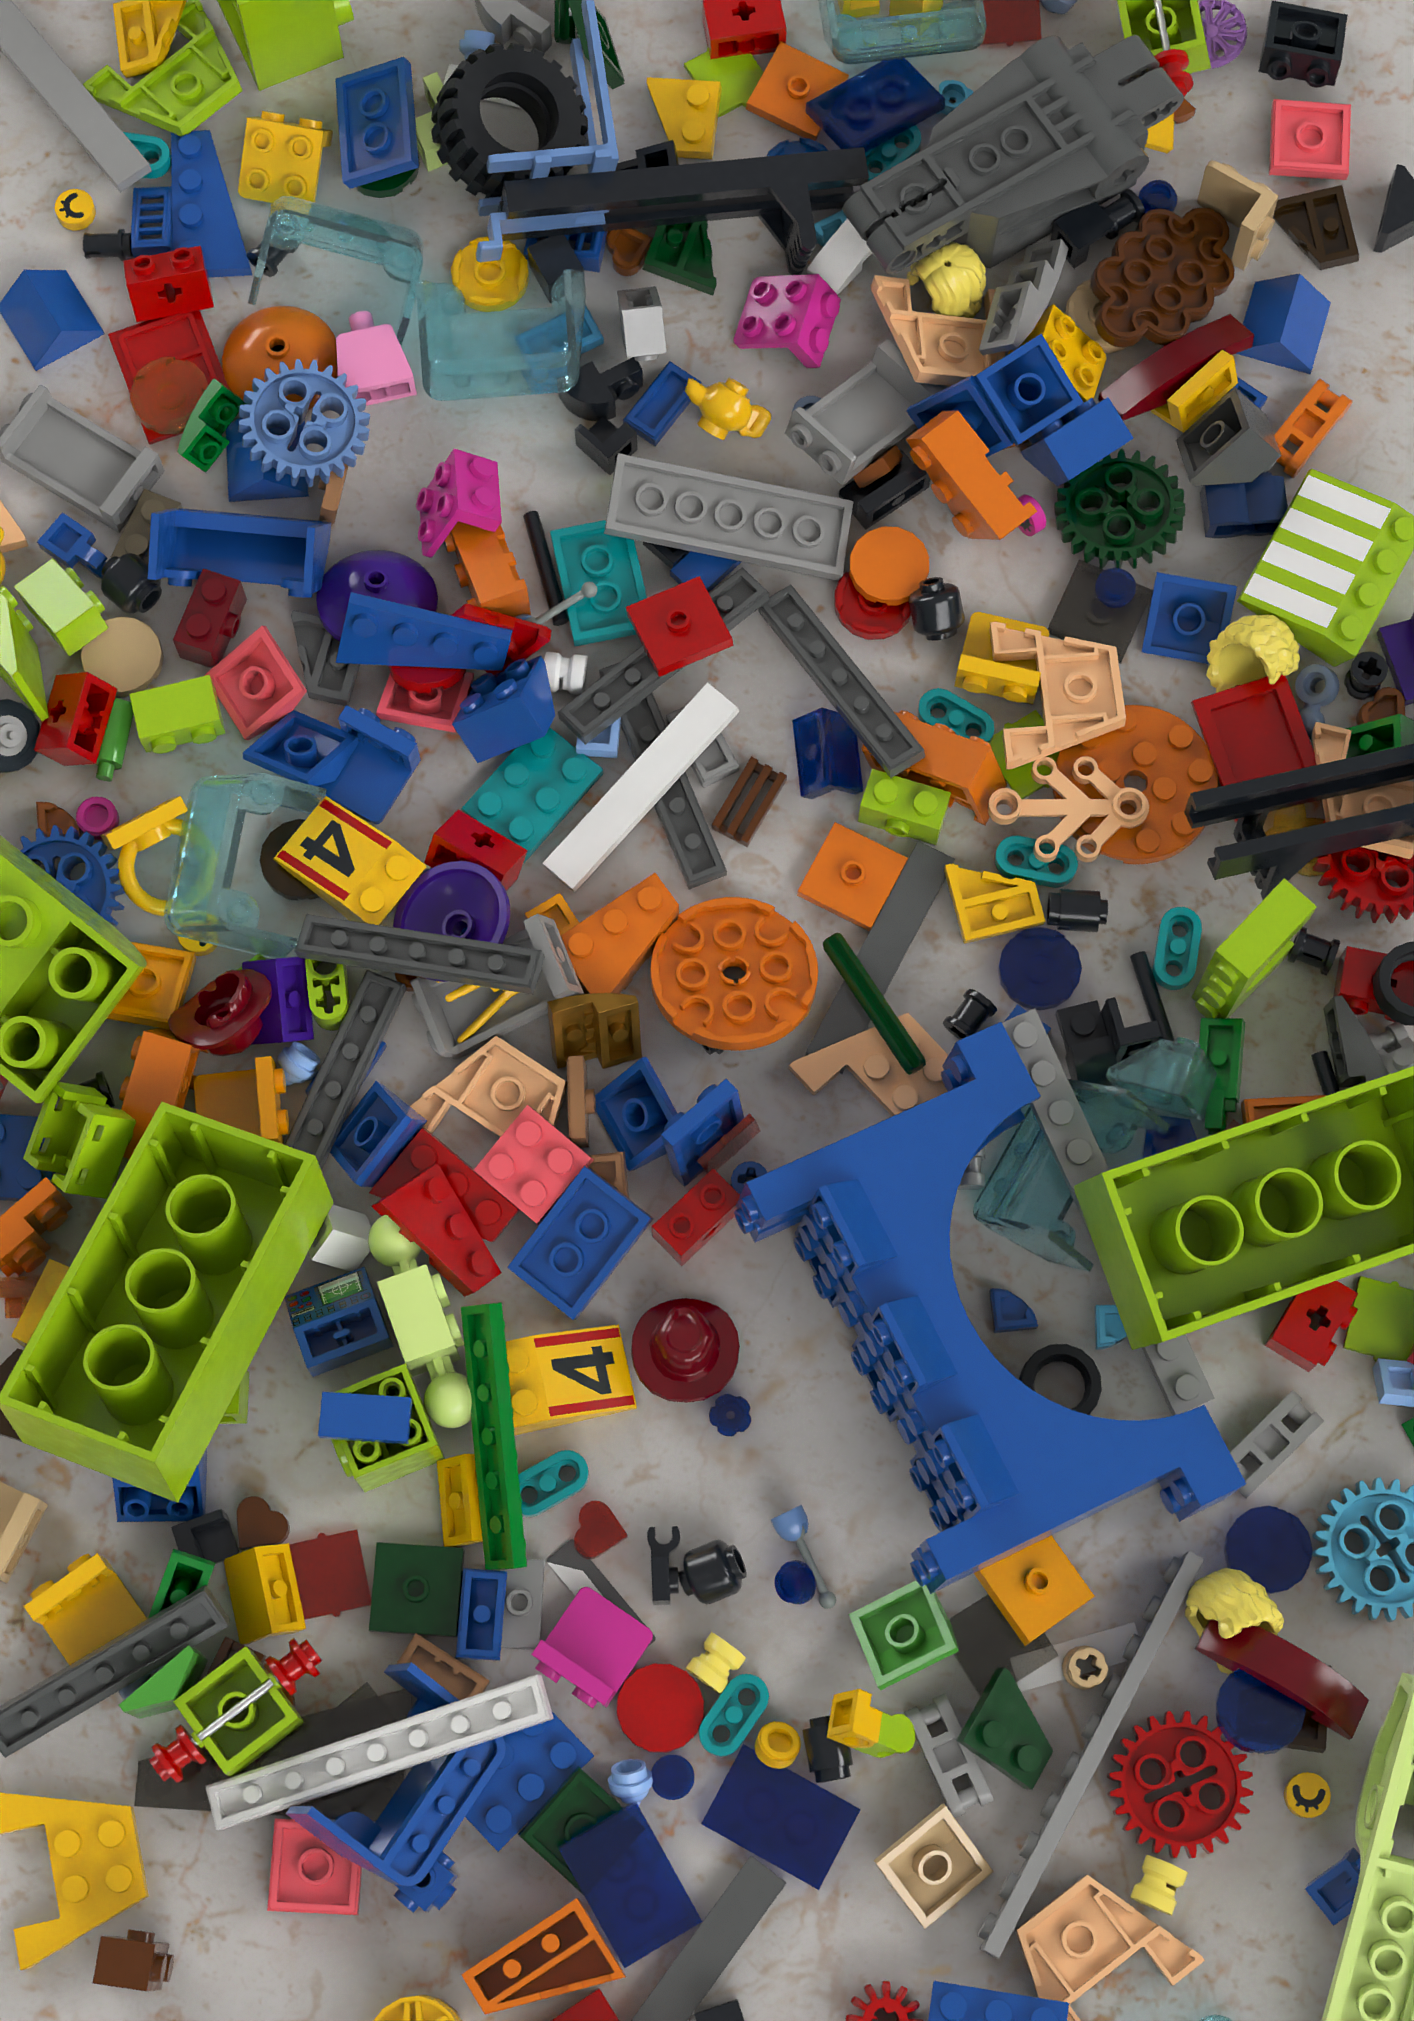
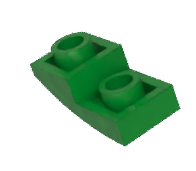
[177,378,246,473]

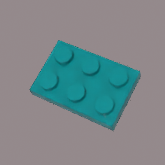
[550,520,647,647]
[461,727,603,863]

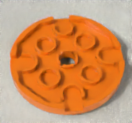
[1053,705,1218,864]
[650,897,818,1051]

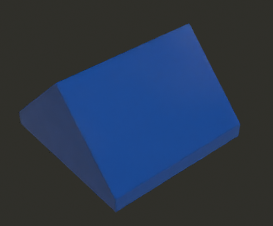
[0,270,104,371]
[1236,273,1331,374]
[974,334,1084,446]
[906,375,1014,457]
[226,417,309,502]
[595,1057,678,1172]
[330,1081,427,1187]

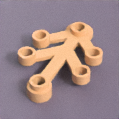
[988,756,1149,863]

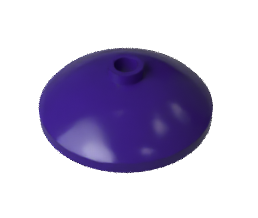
[316,550,438,641]
[393,861,511,982]

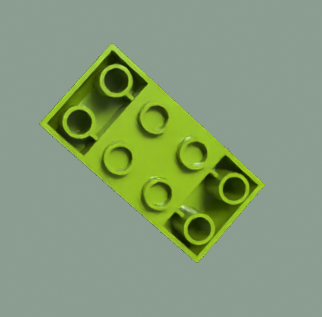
[0,835,147,1103]

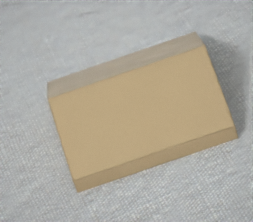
[873,1803,994,1929]

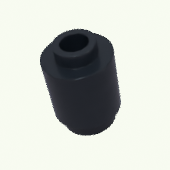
[1047,889,1108,932]
[802,1715,853,1783]

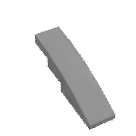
[979,239,1069,355]

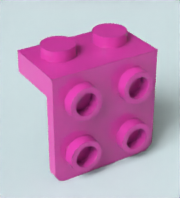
[733,274,841,368]
[416,448,502,558]
[531,1587,653,1709]

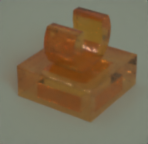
[0,1275,41,1318]

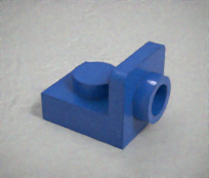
[1305,1848,1361,1926]

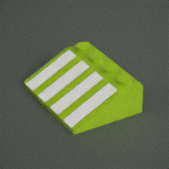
[1237,469,1414,667]

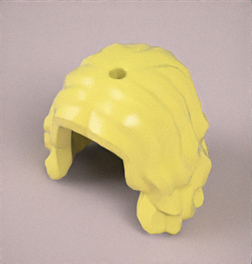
[906,242,986,318]
[1206,614,1300,693]
[1185,1568,1284,1676]

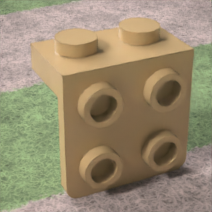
[1197,160,1279,271]

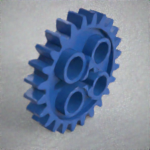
[20,825,125,926]

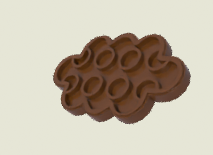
[1090,207,1235,348]

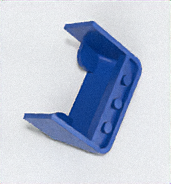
[148,508,331,598]
[286,1662,506,1886]

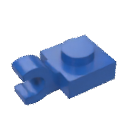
[37,512,107,579]

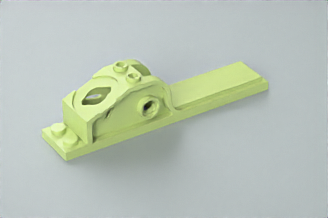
[1322,1672,1414,2021]

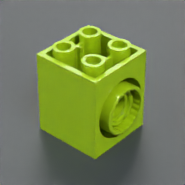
[331,1364,445,1492]

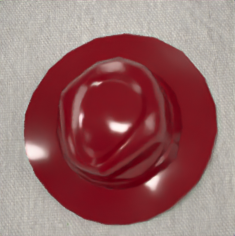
[168,969,272,1056]
[631,1298,740,1403]

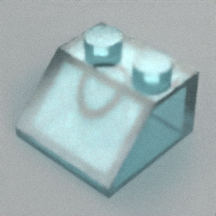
[1106,1037,1217,1121]

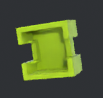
[23,1082,136,1199]

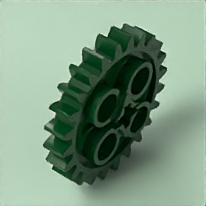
[1054,449,1186,571]

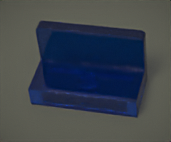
[792,708,863,799]

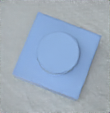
[576,717,621,758]
[1372,1358,1414,1407]

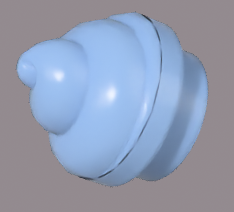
[459,30,496,60]
[278,1042,320,1086]
[608,1759,653,1808]

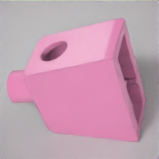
[336,311,417,406]

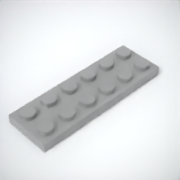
[604,453,853,581]

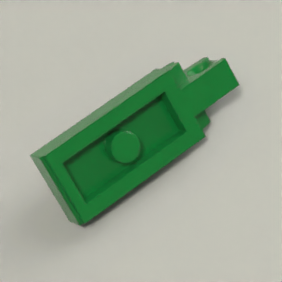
[1194,1018,1245,1135]

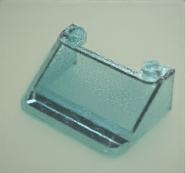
[415,269,586,401]

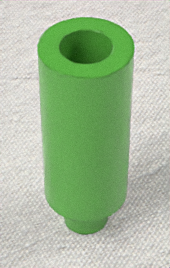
[95,698,134,782]

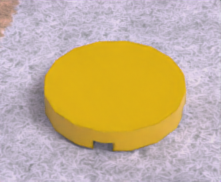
[451,236,529,313]

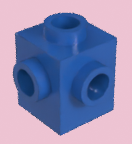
[394,1851,458,1913]

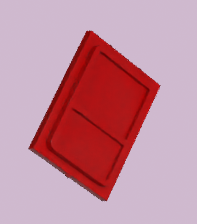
[108,310,239,445]
[1191,674,1316,823]

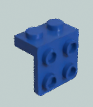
[312,705,421,825]

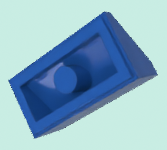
[455,1568,507,1661]

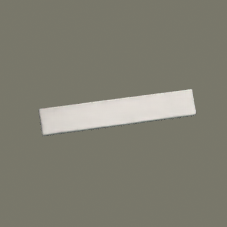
[543,682,739,893]

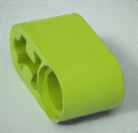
[305,959,350,1031]

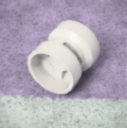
[544,652,587,695]

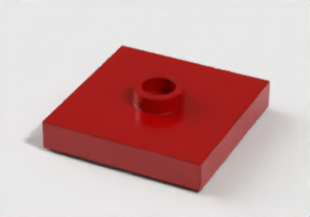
[626,576,734,677]

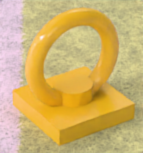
[100,796,218,917]

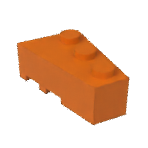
[906,410,1038,540]
[444,521,531,617]
[861,710,1007,825]
[561,873,679,994]
[119,1028,209,1159]
[461,1898,627,2015]

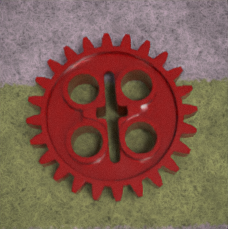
[1313,820,1414,924]
[1107,1711,1254,1859]

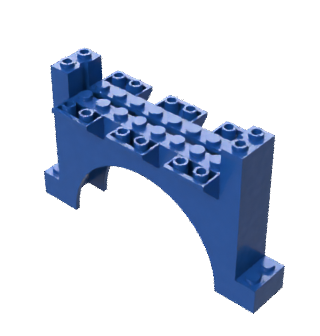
[734,1022,1246,1594]

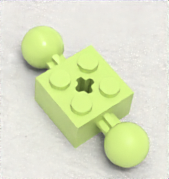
[368,1215,472,1428]

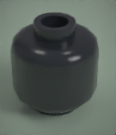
[101,553,162,614]
[909,577,965,641]
[678,1540,747,1605]

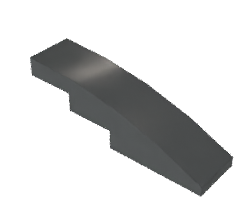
[1323,996,1389,1088]

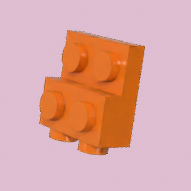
[0,1177,73,1278]

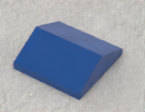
[1141,572,1237,664]
[242,710,358,788]

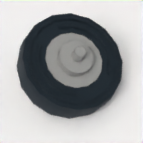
[0,699,40,773]

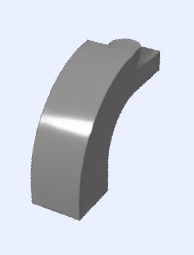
[475,0,552,54]

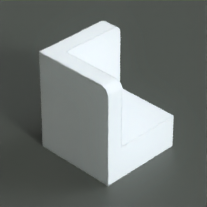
[309,1205,371,1272]

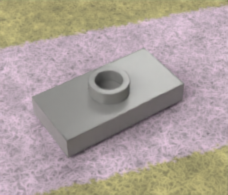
[500,1559,545,1650]

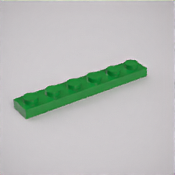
[461,1302,527,1570]

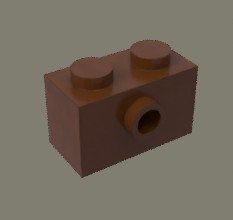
[92,1929,174,1991]

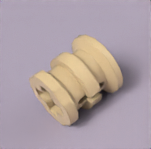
[1062,1645,1108,1690]

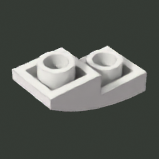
[807,218,872,295]

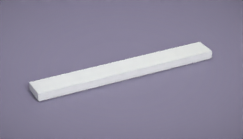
[205,1674,554,1830]

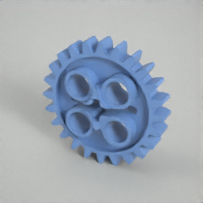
[238,359,370,487]

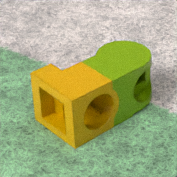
[827,1688,915,1758]

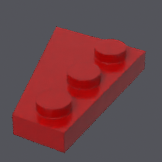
[369,1128,520,1242]
[371,1163,502,1297]

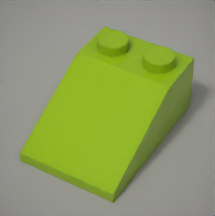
[0,585,49,722]

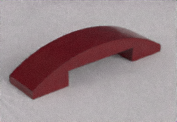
[1195,1619,1369,1740]

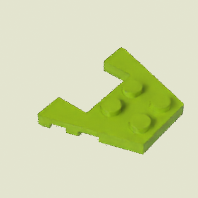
[83,0,243,137]

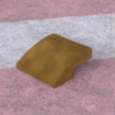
[547,993,642,1069]

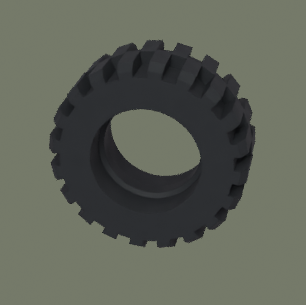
[431,43,588,198]

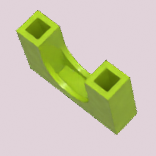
[1191,878,1317,1019]

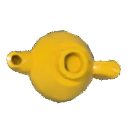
[685,377,772,440]

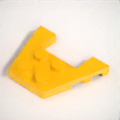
[0,1793,149,1970]

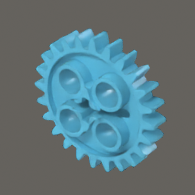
[1312,1477,1414,1622]

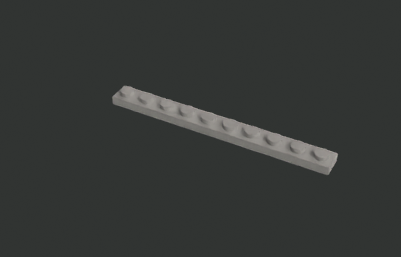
[1002,1008,1215,1416]
[977,1551,1205,1958]

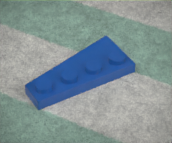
[171,130,253,277]
[335,592,512,671]

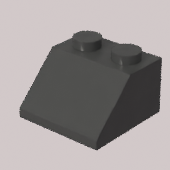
[1176,387,1282,486]

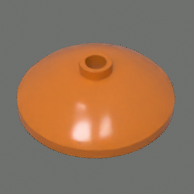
[222,306,338,410]

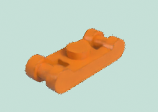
[1274,379,1353,478]

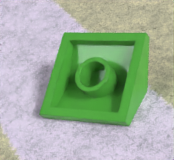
[849,1580,959,1691]
[119,1645,208,1719]

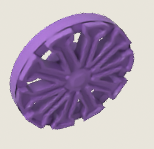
[1199,0,1247,69]

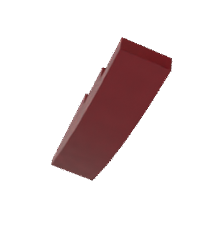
[1098,314,1254,421]

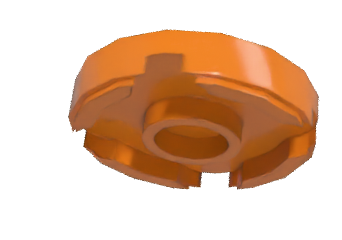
[849,526,929,606]

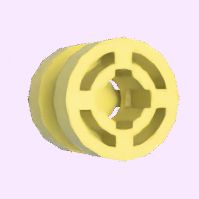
[685,1632,746,1694]
[1130,1855,1188,1916]

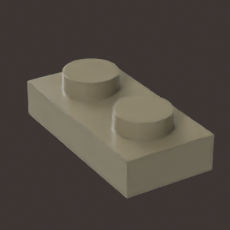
[111,489,183,563]

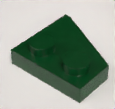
[642,221,717,296]
[956,1667,1053,1790]

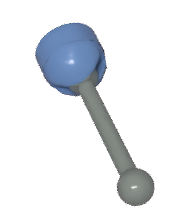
[515,582,598,625]
[771,1505,836,1609]

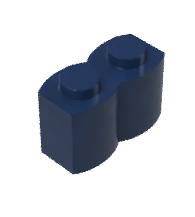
[1200,471,1288,538]

